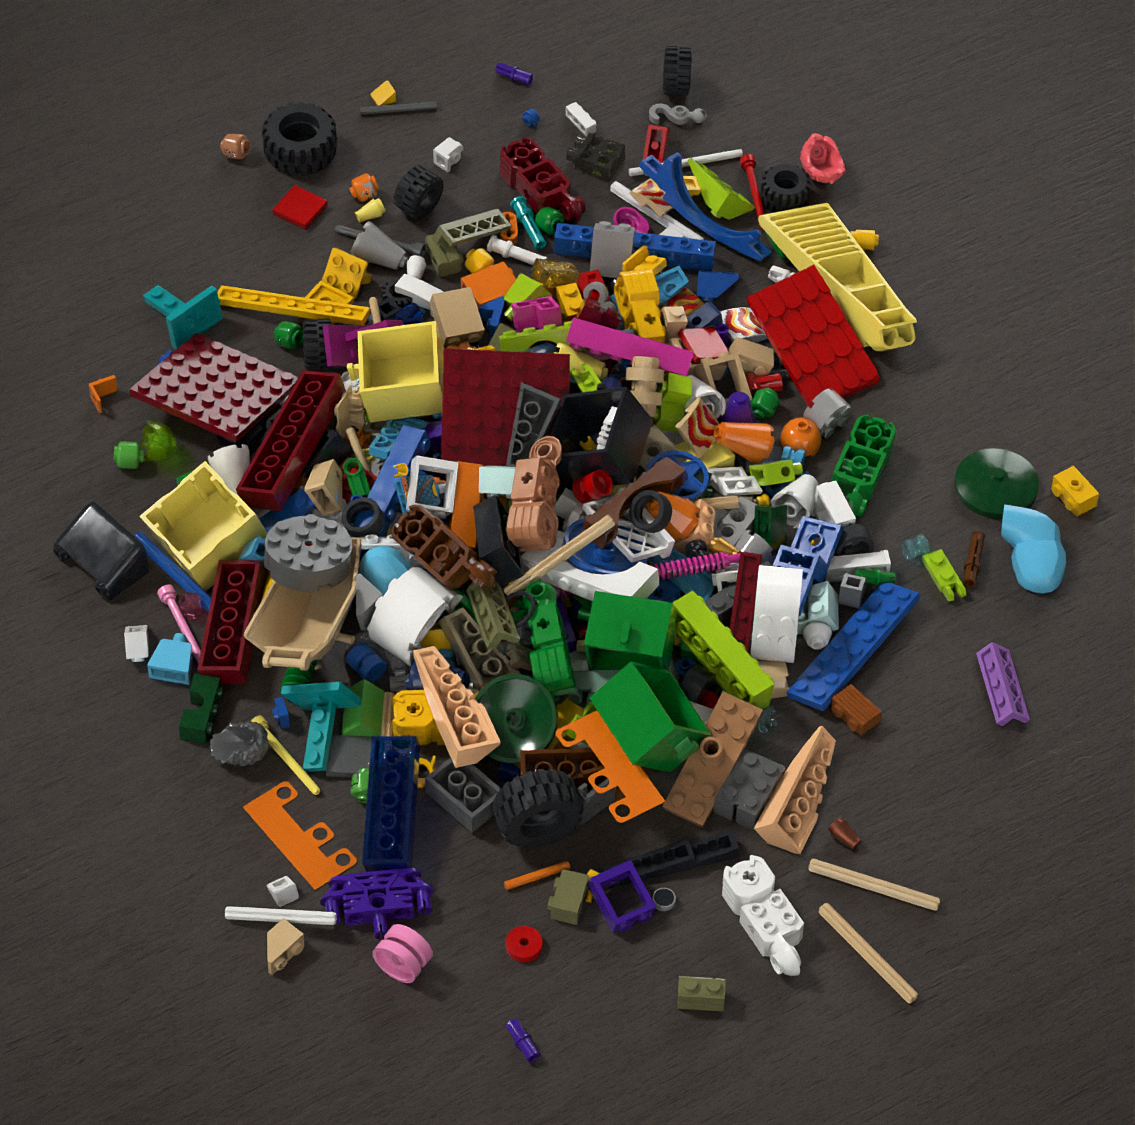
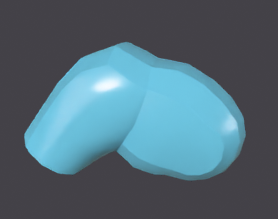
[1001,505,1066,593]
[359,546,444,616]

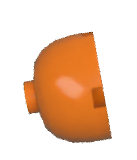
[780,417,822,457]

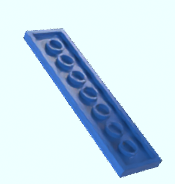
[787,583,920,711]

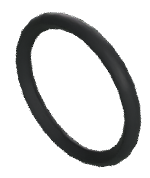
[498,591,535,631]

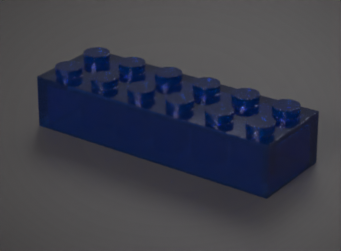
[362,736,420,872]

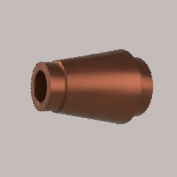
[828,817,862,850]

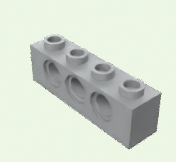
[706,496,757,573]

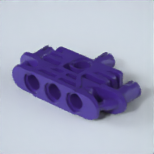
[320,868,434,940]

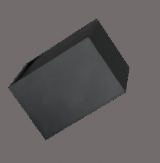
[550,383,653,490]

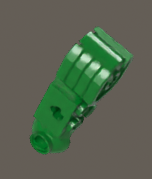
[832,414,897,518]
[522,580,576,697]

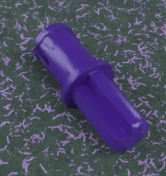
[495,63,533,86]
[506,1019,540,1063]

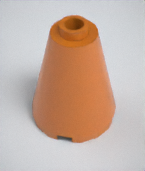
[714,422,774,464]

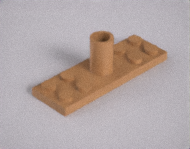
[662,691,763,828]

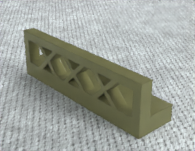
[432,209,512,246]
[466,581,520,650]

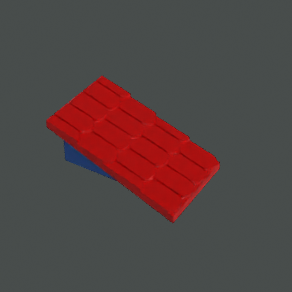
[747,265,880,409]

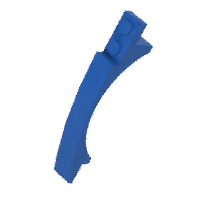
[638,152,772,261]

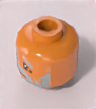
[349,173,380,202]

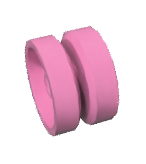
[372,924,433,983]

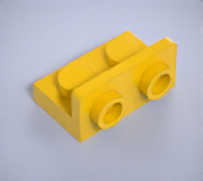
[622,245,667,275]

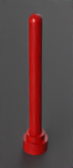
[740,154,765,231]

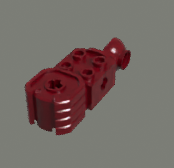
[499,137,586,225]

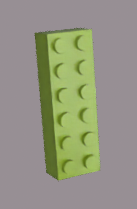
[673,590,774,710]

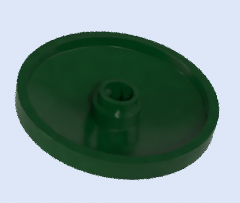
[954,448,1039,519]
[475,674,558,764]

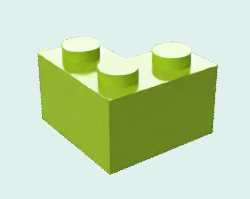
[651,373,692,433]

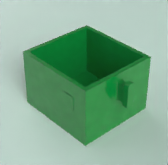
[584,591,676,671]
[590,661,713,772]

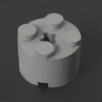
[803,389,852,438]

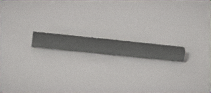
[360,101,437,115]

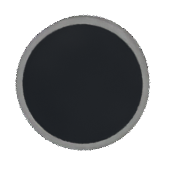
[653,888,676,911]

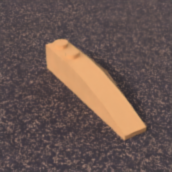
[413,646,500,768]
[754,726,836,854]

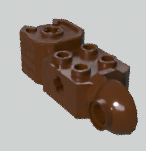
[392,505,497,590]

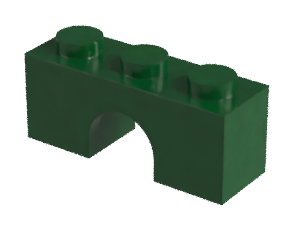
[179,673,224,743]

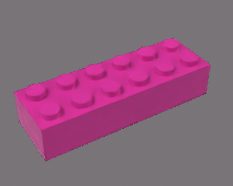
[566,318,694,376]

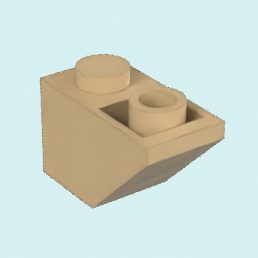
[267,918,304,975]

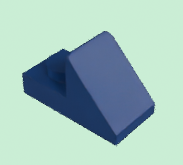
[478,296,506,339]

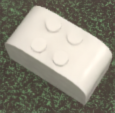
[750,565,803,663]

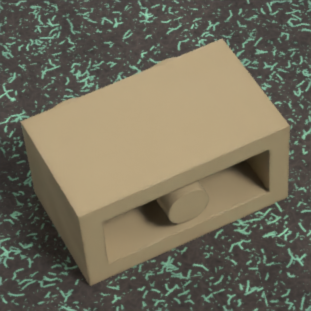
[728,337,774,377]

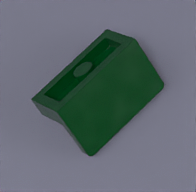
[754,505,787,549]

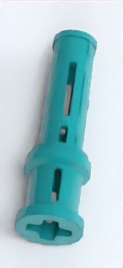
[510,196,546,249]

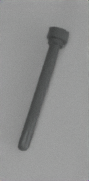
[335,225,426,257]

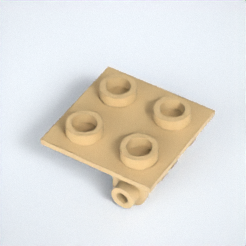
[334,385,366,439]

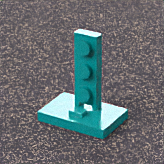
[143,285,223,350]
[281,682,361,772]

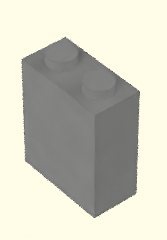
[590,221,635,278]

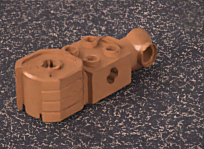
[506,436,562,552]

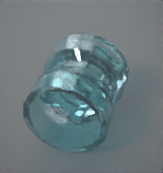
[901,534,930,561]

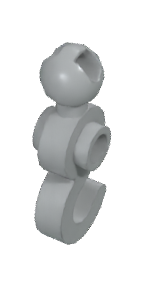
[649,103,707,125]
[583,281,624,331]

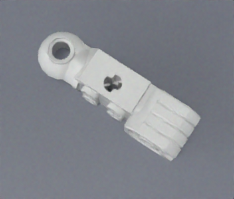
[722,855,804,976]

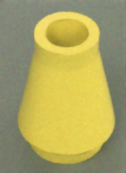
[355,198,386,223]

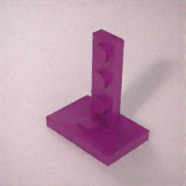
[323,320,403,367]

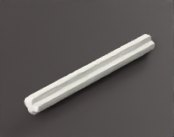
[225,906,337,925]

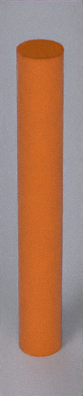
[504,861,570,890]

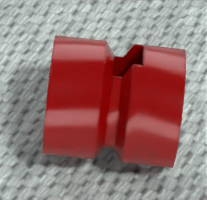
[573,469,613,504]

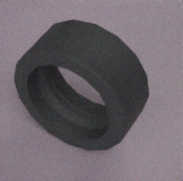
[629,490,672,533]
[341,497,385,538]
[835,524,874,556]

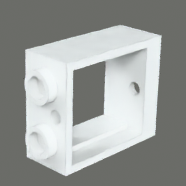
[406,456,458,519]
[813,481,856,547]

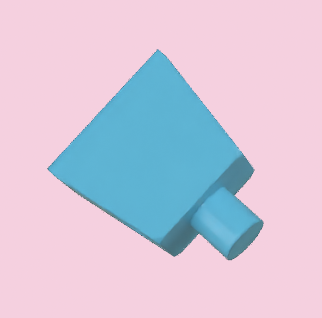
[147,633,193,685]

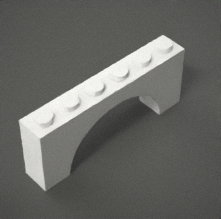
[521,530,659,601]

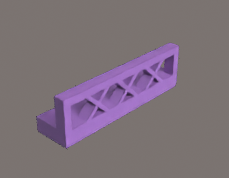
[976,642,1030,726]

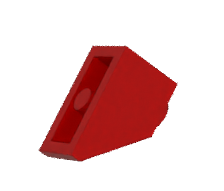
[643,124,670,163]

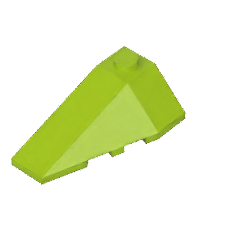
[688,158,755,220]

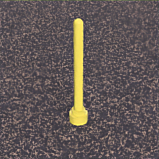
[251,715,320,795]

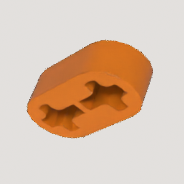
[499,212,518,244]

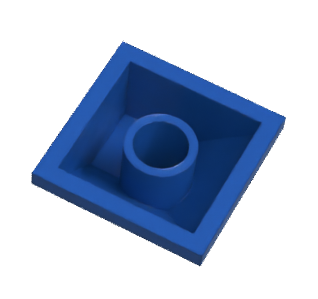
[697,270,739,301]

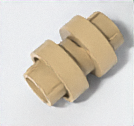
[626,356,664,417]

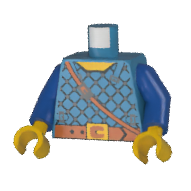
[393,463,446,514]

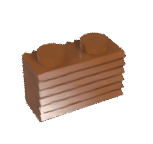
[831,684,882,736]

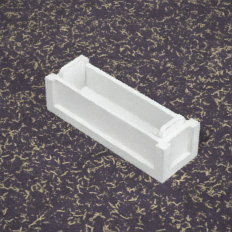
[825,550,891,582]

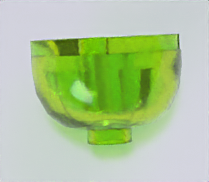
[141,420,176,462]

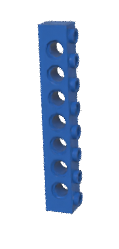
[554,223,716,271]

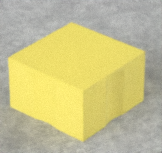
[140,461,267,592]

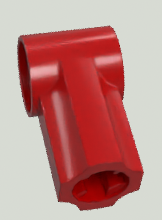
[745,373,783,398]

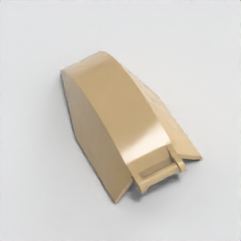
[244,537,361,671]

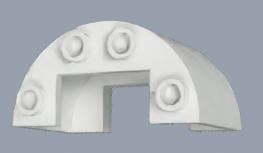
[367,567,463,667]

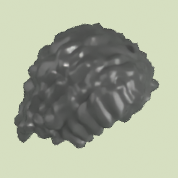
[210,721,269,766]

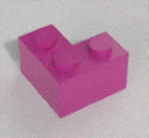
[511,296,563,332]

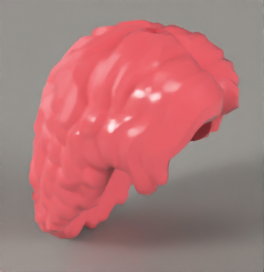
[800,133,846,184]

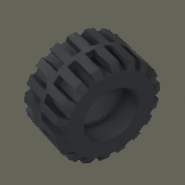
[663,46,692,95]
[760,163,811,212]
[393,165,444,220]
[303,319,333,371]

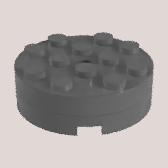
[264,514,352,592]

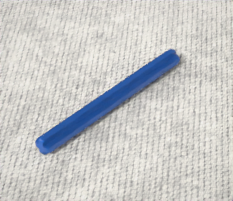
[134,532,211,612]

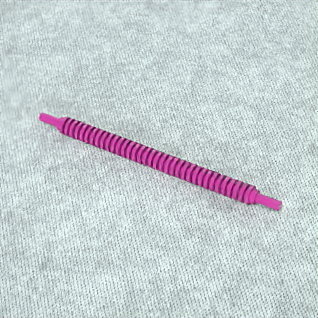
[520,552,750,600]

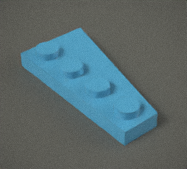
[609,266,689,322]
[369,417,430,460]

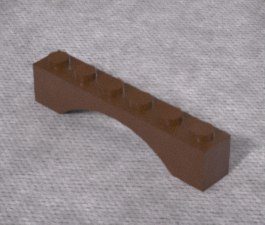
[583,457,686,548]

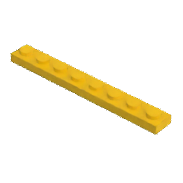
[218,285,371,326]

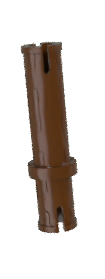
[962,531,985,588]

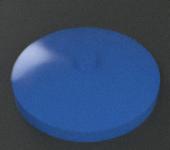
[563,518,648,575]

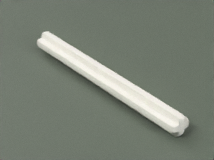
[610,181,704,240]

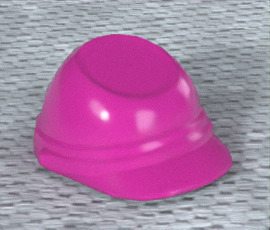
[613,207,649,233]

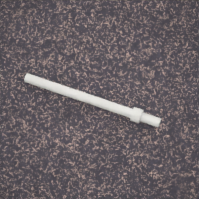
[629,149,743,176]

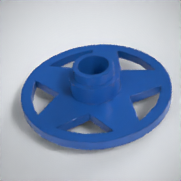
[645,451,709,501]

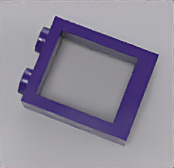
[588,860,656,933]

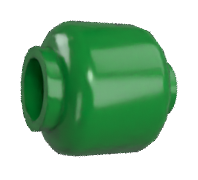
[535,206,564,235]
[274,321,304,350]
[751,388,780,420]

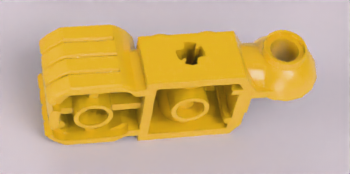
[614,269,670,376]
[392,690,478,746]

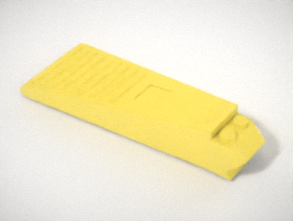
[758,203,917,351]

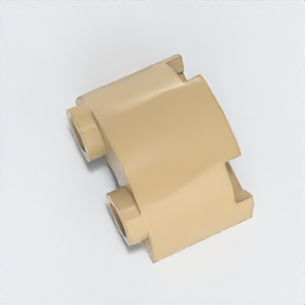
[758,660,790,699]

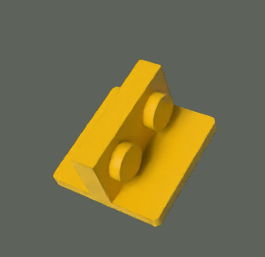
[322,248,372,299]

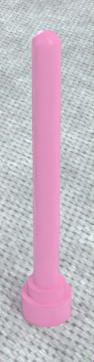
[157,585,201,663]

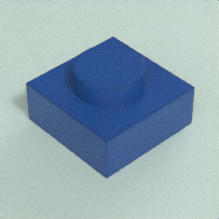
[272,697,289,729]

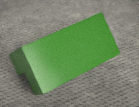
[342,679,384,740]

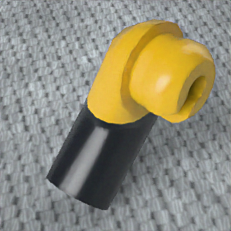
[756,486,770,506]

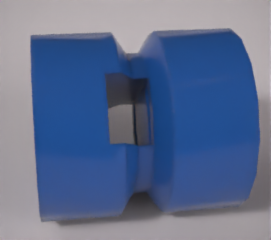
[346,642,387,683]

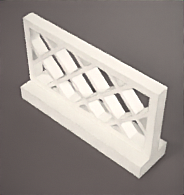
[582,487,675,563]

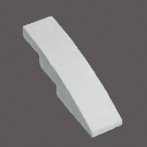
[395,274,443,317]

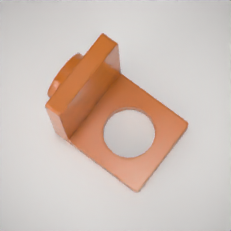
[89,375,118,414]

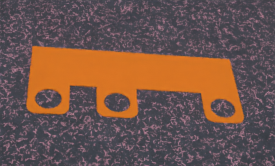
[555,711,665,823]
[243,781,357,890]

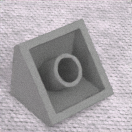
[356,574,383,630]

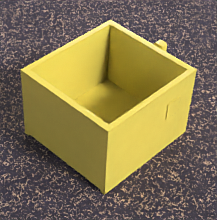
[347,321,444,423]

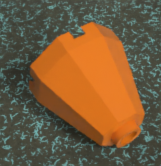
[646,492,700,542]

